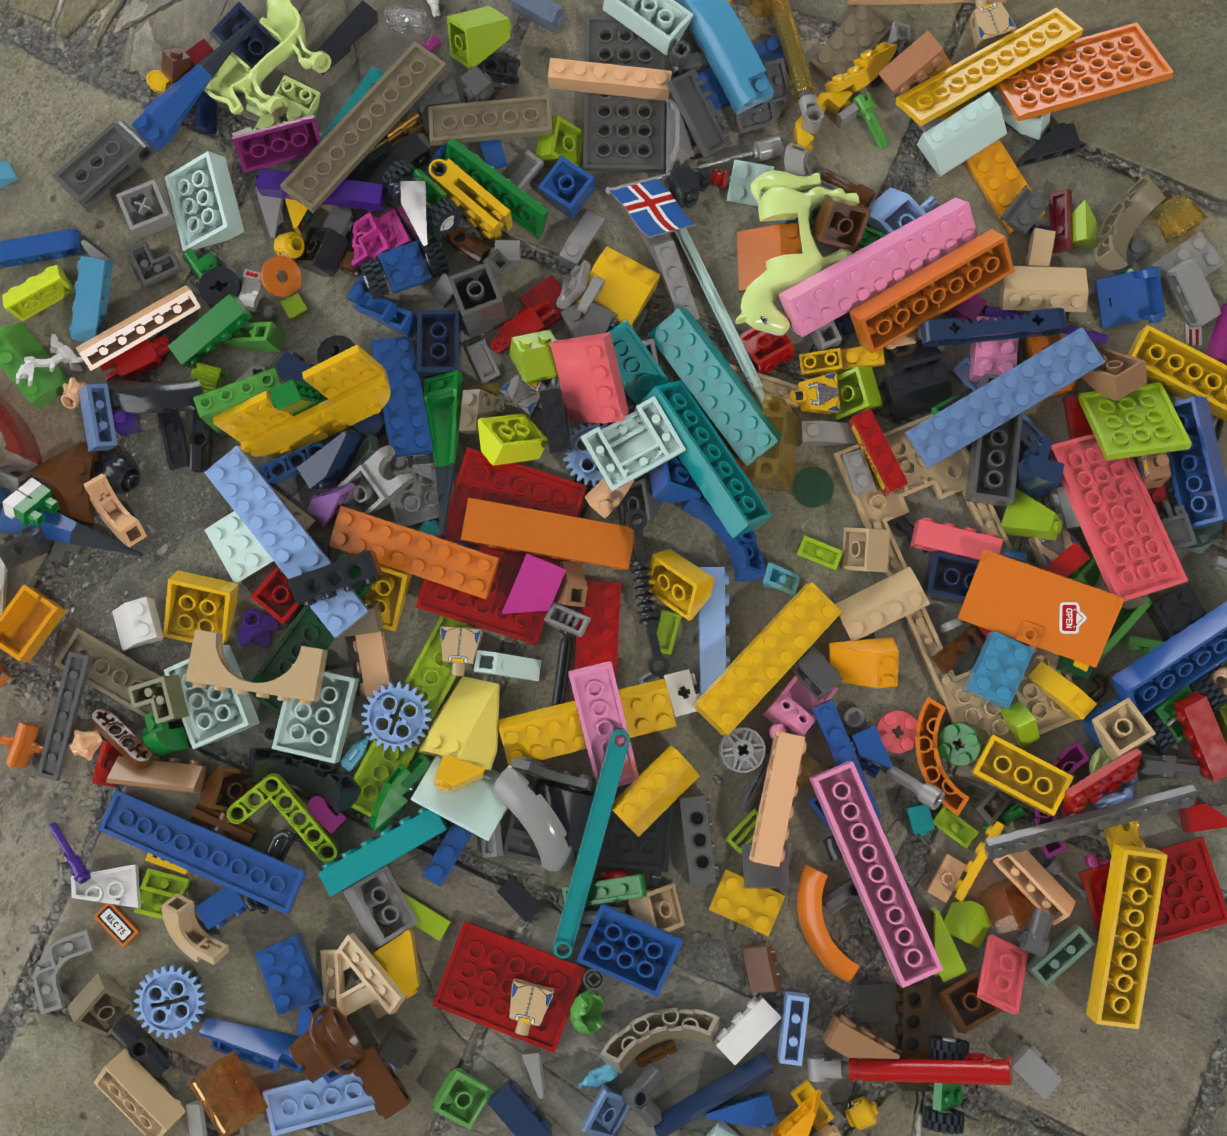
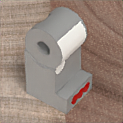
[238,269,265,312]

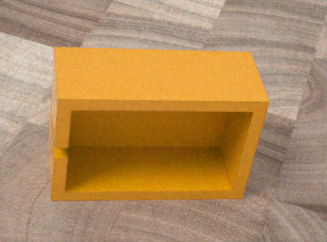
[0,584,67,663]

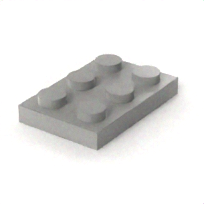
[1150,231,1225,299]

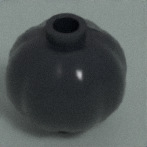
[100,455,140,494]

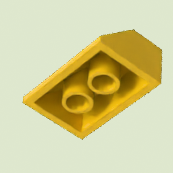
[648,548,715,621]

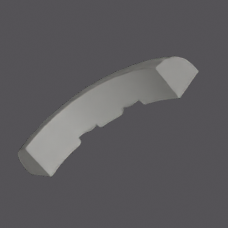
[493,765,575,872]

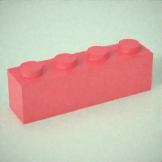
[910,518,1003,561]

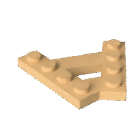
[320,933,406,1019]

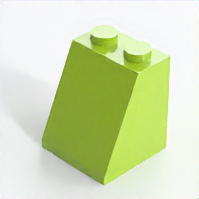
[447,6,511,69]

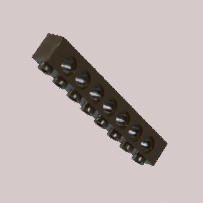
[894,908,933,1092]

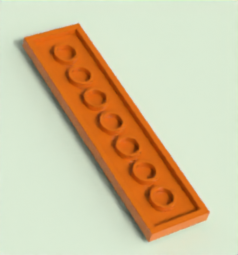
[329,505,500,599]

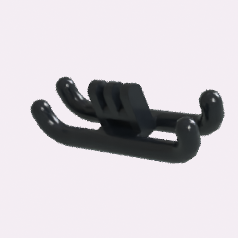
[244,829,304,914]

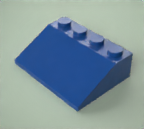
[577,903,683,997]

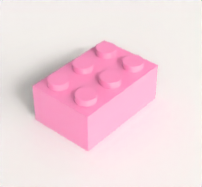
[968,316,1018,383]

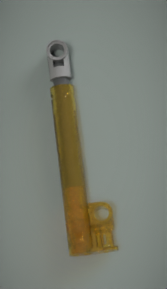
[749,0,824,134]

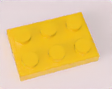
[708,869,785,937]

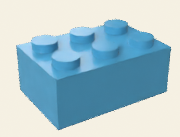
[963,631,1034,709]

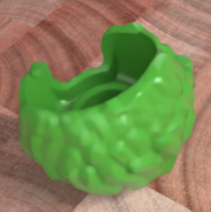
[570,990,605,1034]

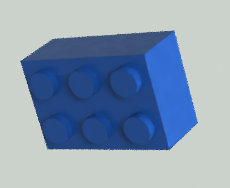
[255,933,323,1016]

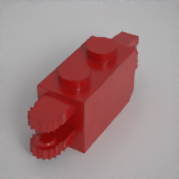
[489,299,557,354]
[99,336,171,382]

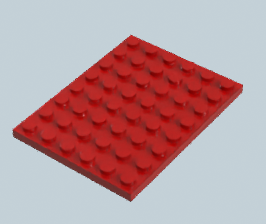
[415,447,587,646]

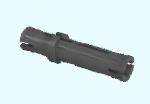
[737,750,770,813]

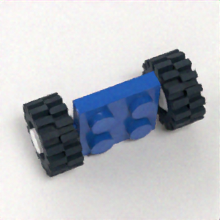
[360,238,449,300]

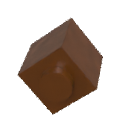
[161,47,191,83]

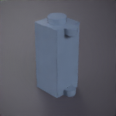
[511,0,564,33]

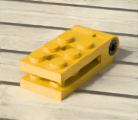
[429,159,513,241]

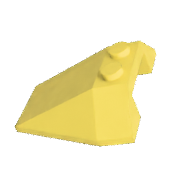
[417,676,500,771]

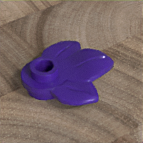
[237,609,279,648]

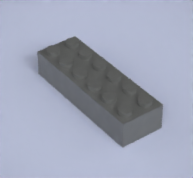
[965,373,1023,507]

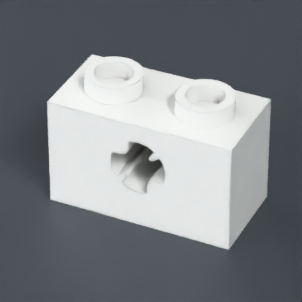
[663,669,700,718]

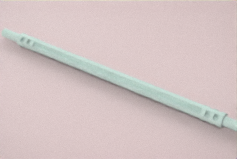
[674,228,771,409]

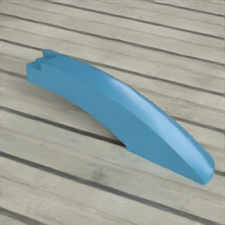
[675,0,774,115]

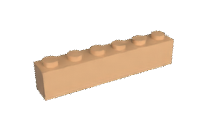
[548,58,672,101]
[76,285,201,371]
[749,731,807,867]

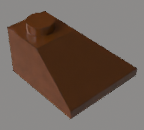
[198,765,257,815]

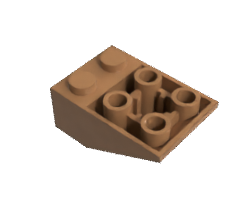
[822,1014,900,1059]

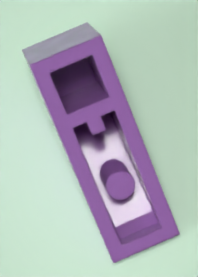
[307,483,355,528]

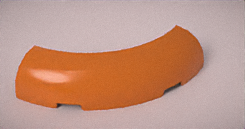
[915,696,969,816]
[797,864,860,982]

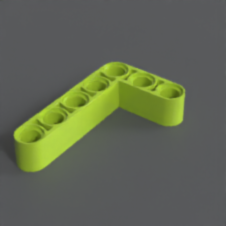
[227,773,339,862]

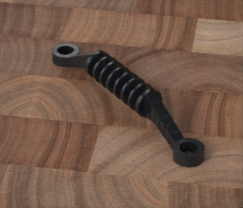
[625,509,670,677]

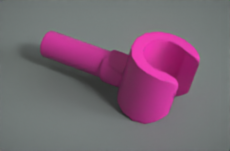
[1084,854,1111,868]

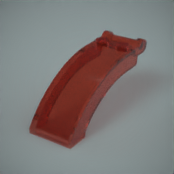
[0,398,42,465]

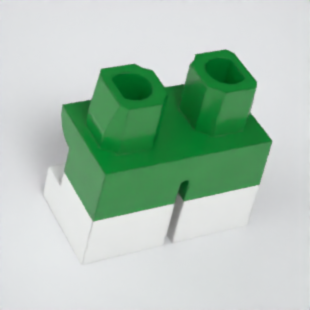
[3,478,59,527]

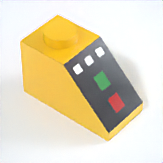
[285,199,314,235]

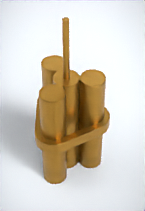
[370,111,425,152]

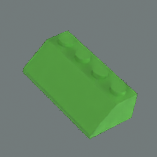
[0,322,69,410]

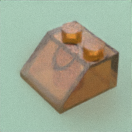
[979,878,1036,934]

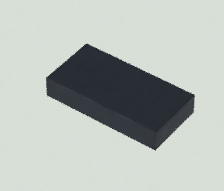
[497,875,542,923]

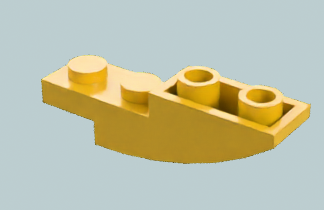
[825,42,897,92]
[799,346,885,376]

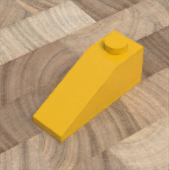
[1026,661,1097,721]

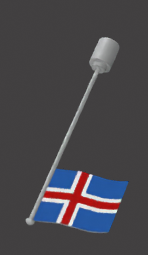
[605,136,783,238]

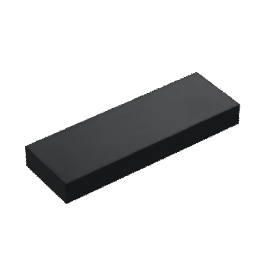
[158,408,190,471]

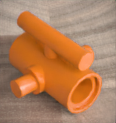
[0,722,44,769]

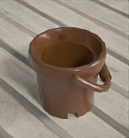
[289,1004,364,1083]

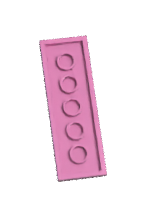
[568,661,639,786]

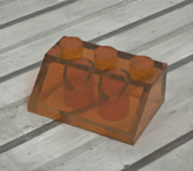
[188,1050,269,1136]

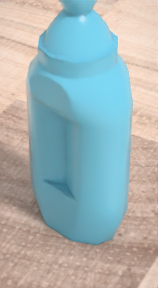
[340,735,371,772]
[578,1063,619,1088]

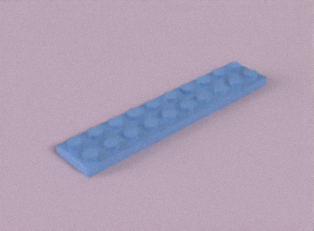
[905,327,1105,469]

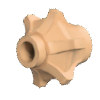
[61,377,87,409]
[69,730,103,761]

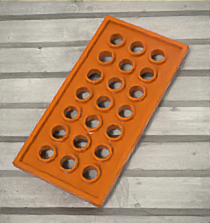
[994,22,1174,122]

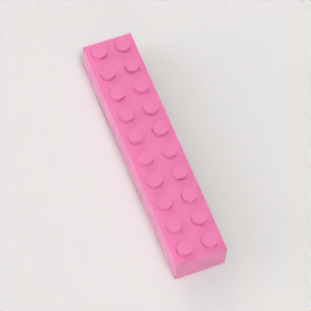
[779,198,978,337]
[809,761,943,988]

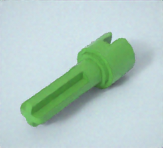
[851,92,889,149]

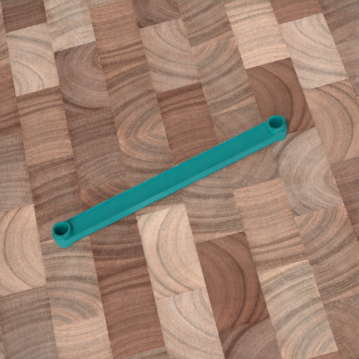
[553,729,630,959]

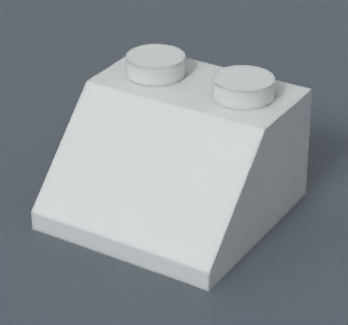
[112,597,165,652]

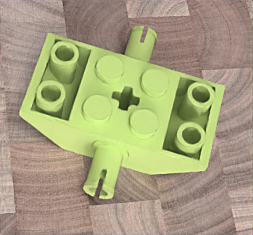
[246,75,323,137]

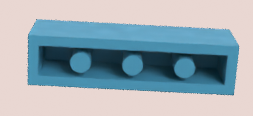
[69,256,113,342]

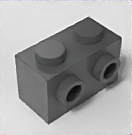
[460,65,494,103]

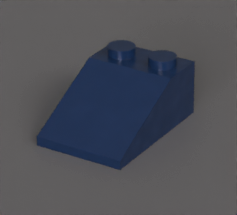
[209,2,280,69]
[297,431,365,490]

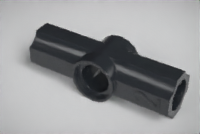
[189,409,213,473]
[111,1017,172,1079]

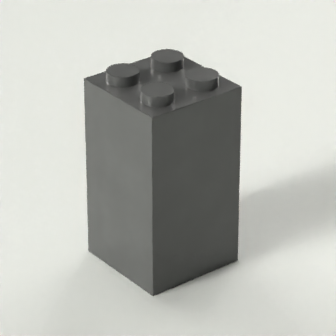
[448,262,507,338]

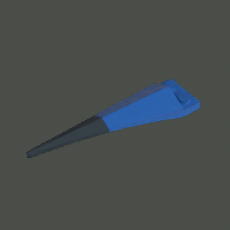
[131,19,256,152]
[0,487,143,556]

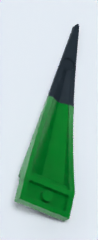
[423,370,463,536]

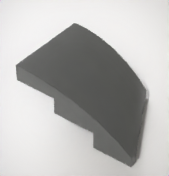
[502,813,542,866]

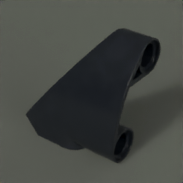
[535,779,594,852]

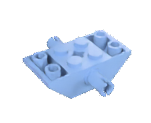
[867,187,939,235]

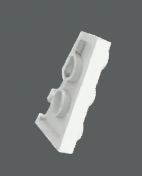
[71,864,141,909]

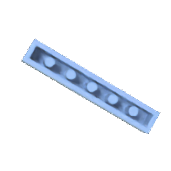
[699,567,730,695]

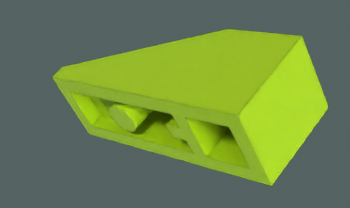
[931,907,967,983]

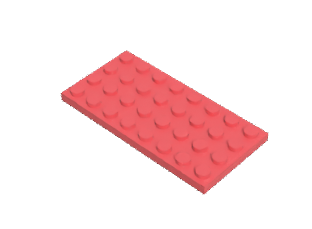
[1049,434,1188,602]

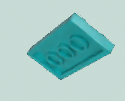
[609,319,671,406]

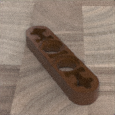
[92,708,152,769]

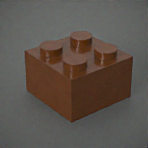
[812,194,871,251]
[935,971,1002,1033]

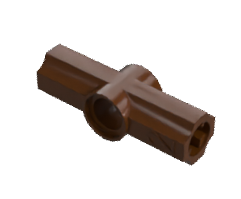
[442,226,490,264]
[190,803,258,846]

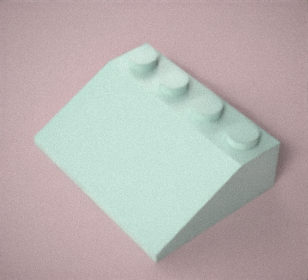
[164,151,244,252]
[164,645,260,749]
[272,664,360,763]
[411,755,508,841]

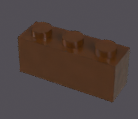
[351,1042,411,1120]

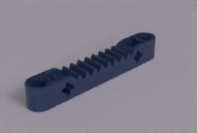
[920,308,1068,347]

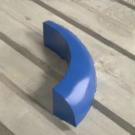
[681,494,765,582]

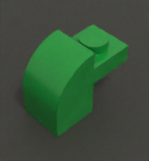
[142,712,188,755]

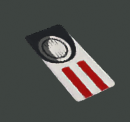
[1185,318,1202,345]

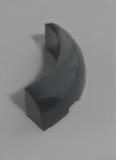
[107,376,204,413]
[249,748,361,813]

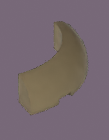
[1094,174,1166,271]
[600,1008,720,1074]

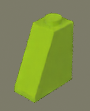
[1001,488,1062,541]

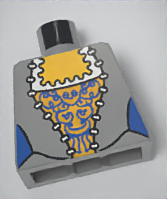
[499,373,547,419]

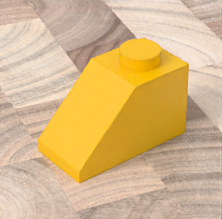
[434,754,485,792]

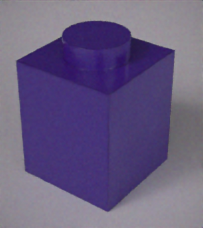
[112,408,142,436]

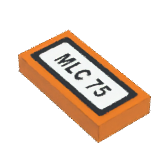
[93,903,141,948]

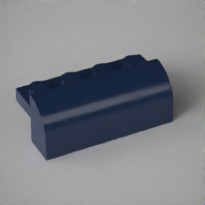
[1015,436,1065,500]

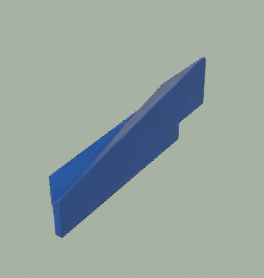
[199,1018,303,1073]

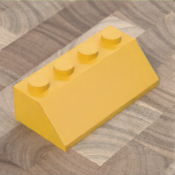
[612,745,699,837]

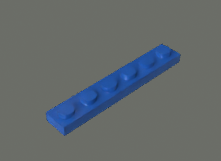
[812,699,882,819]

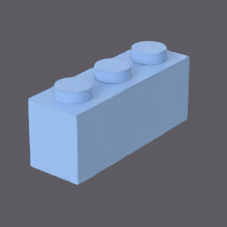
[777,991,810,1066]

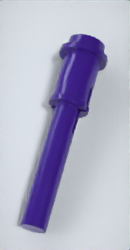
[48,822,91,884]

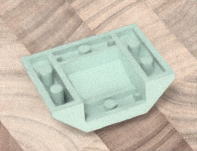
[581,396,686,492]

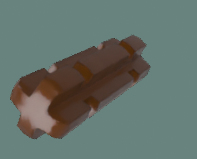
[635,1040,678,1068]

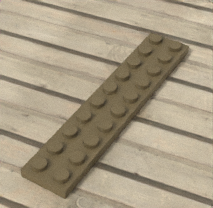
[280,41,447,213]

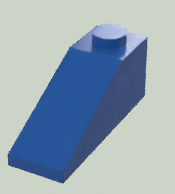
[705,1089,777,1129]

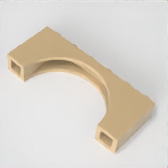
[185,629,328,705]

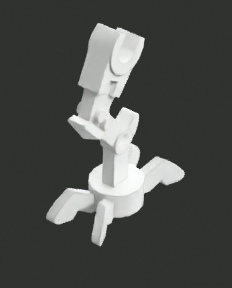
[16,334,83,386]

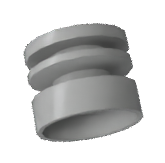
[718,727,765,773]

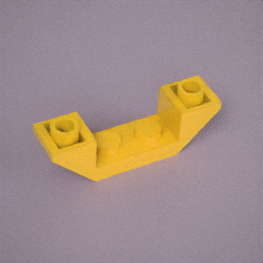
[793,91,853,155]

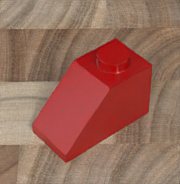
[1178,799,1227,833]

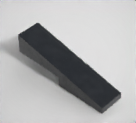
[316,0,378,75]

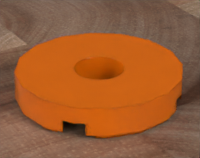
[260,256,302,298]

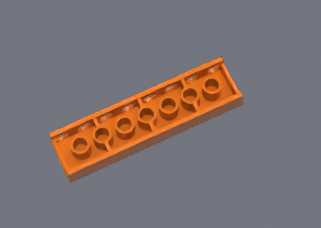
[461,498,634,571]

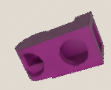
[308,796,350,834]

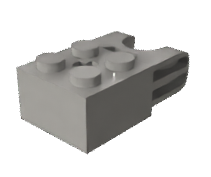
[337,445,415,516]

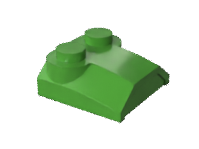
[432,1068,494,1130]

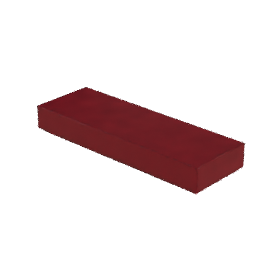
[1049,189,1073,254]

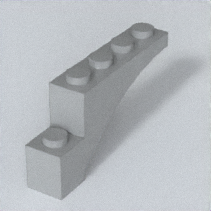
[640,231,700,320]

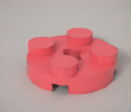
[876,711,917,753]

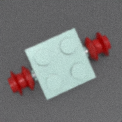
[709,159,774,206]

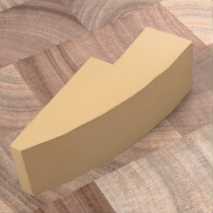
[1024,228,1056,267]

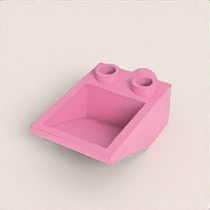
[763,675,838,739]

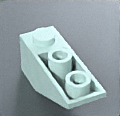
[474,650,542,681]

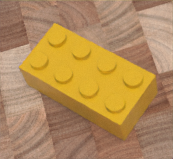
[970,735,1074,816]

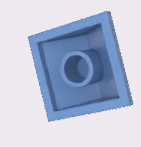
[582,1083,630,1136]

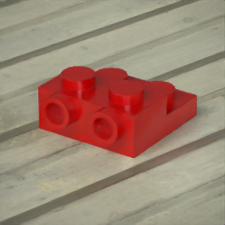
[739,328,795,374]

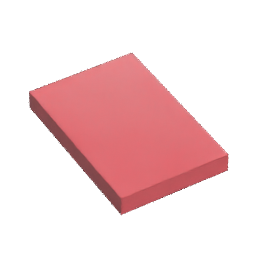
[977,934,1029,1015]

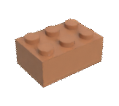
[878,30,947,98]

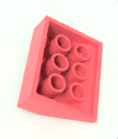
[550,332,629,423]

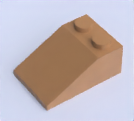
[1081,346,1147,400]

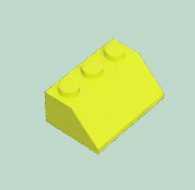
[2,265,75,322]
[477,413,548,466]

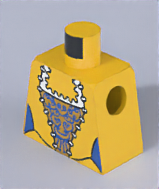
[790,372,841,414]

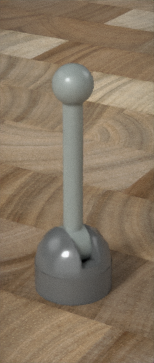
[1042,856,1086,898]

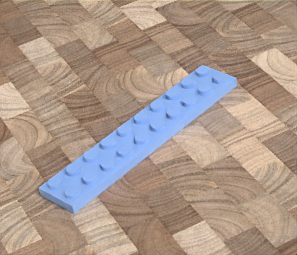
[204,446,370,638]

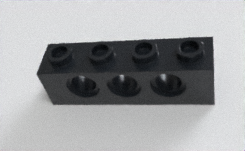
[288,550,383,607]

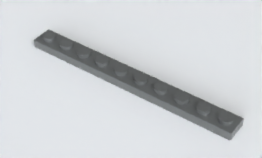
[985,784,1197,860]

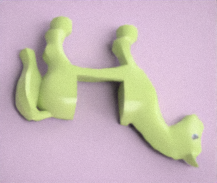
[204,0,331,117]
[735,170,859,336]

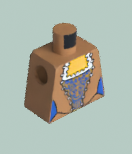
[1133,452,1171,489]

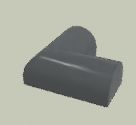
[127,242,183,288]

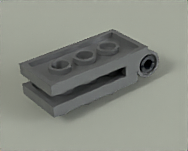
[53,121,154,213]

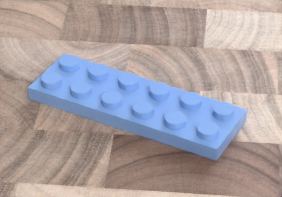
[262,1056,397,1136]

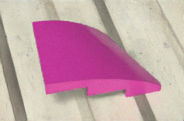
[351,208,413,268]
[502,554,566,614]

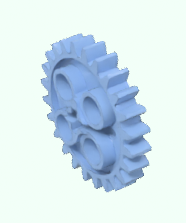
[563,423,607,488]
[361,681,432,752]
[134,964,207,1039]

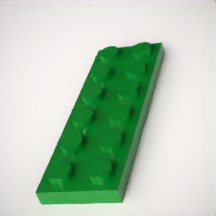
[445,137,548,239]

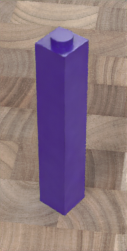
[255,168,386,212]

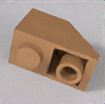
[555,561,588,607]

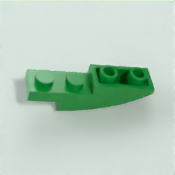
[369,754,432,834]

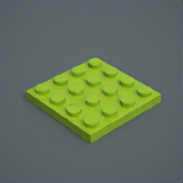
[1078,382,1192,461]

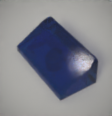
[196,90,217,134]

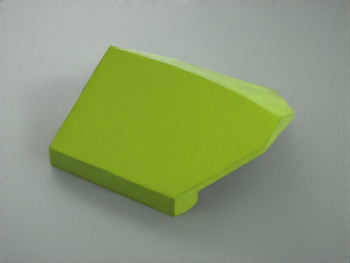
[943,900,991,949]

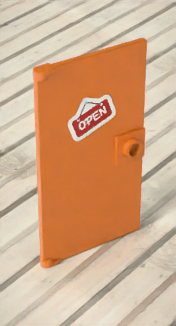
[957,549,1125,668]

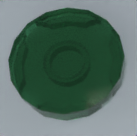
[792,467,834,508]

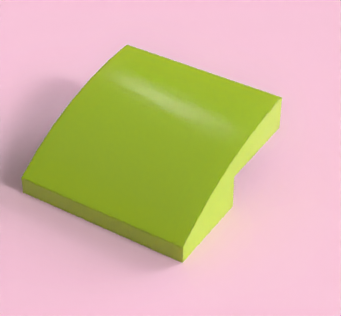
[134,868,190,921]

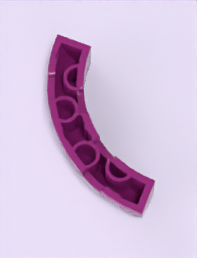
[1035,741,1090,859]

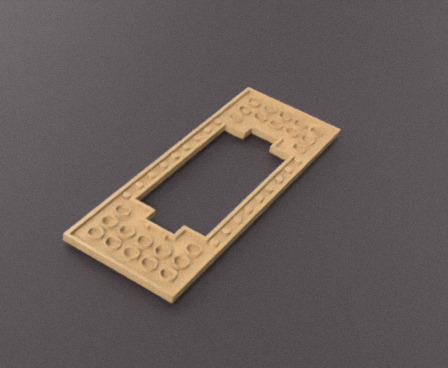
[833,414,1074,764]

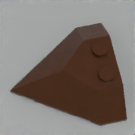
[27,442,102,525]

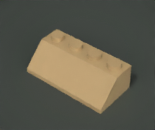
[997,266,1089,312]
[835,567,930,641]
[94,1048,186,1136]

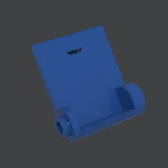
[1094,266,1166,329]

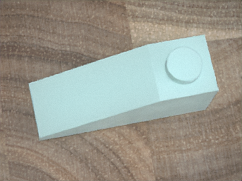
[992,90,1051,140]

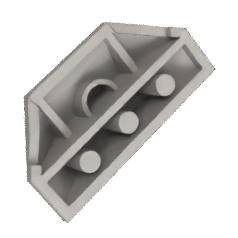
[665,98,694,183]

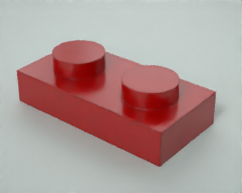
[92,741,126,787]

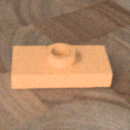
[926,854,967,903]

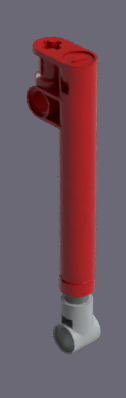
[807,1053,1013,1086]

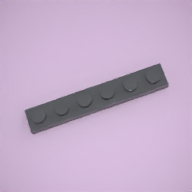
[36,651,93,781]

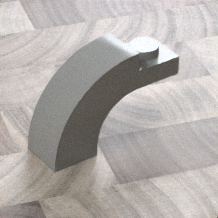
[784,142,839,193]

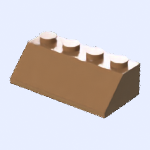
[106,755,209,793]

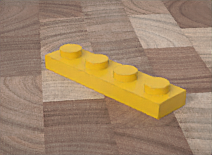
[954,820,1006,901]

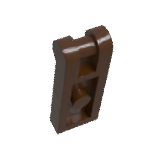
[931,625,985,675]

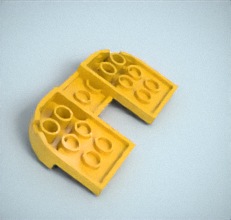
[213,344,391,457]

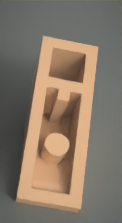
[585,478,635,519]

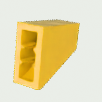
[372,927,421,999]

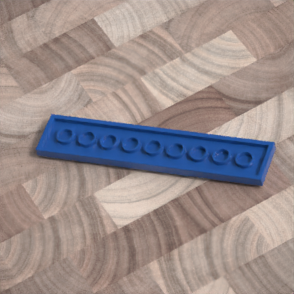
[98,790,307,914]

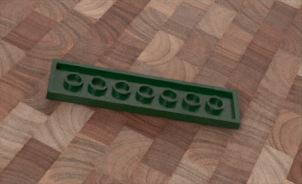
[248,552,379,715]

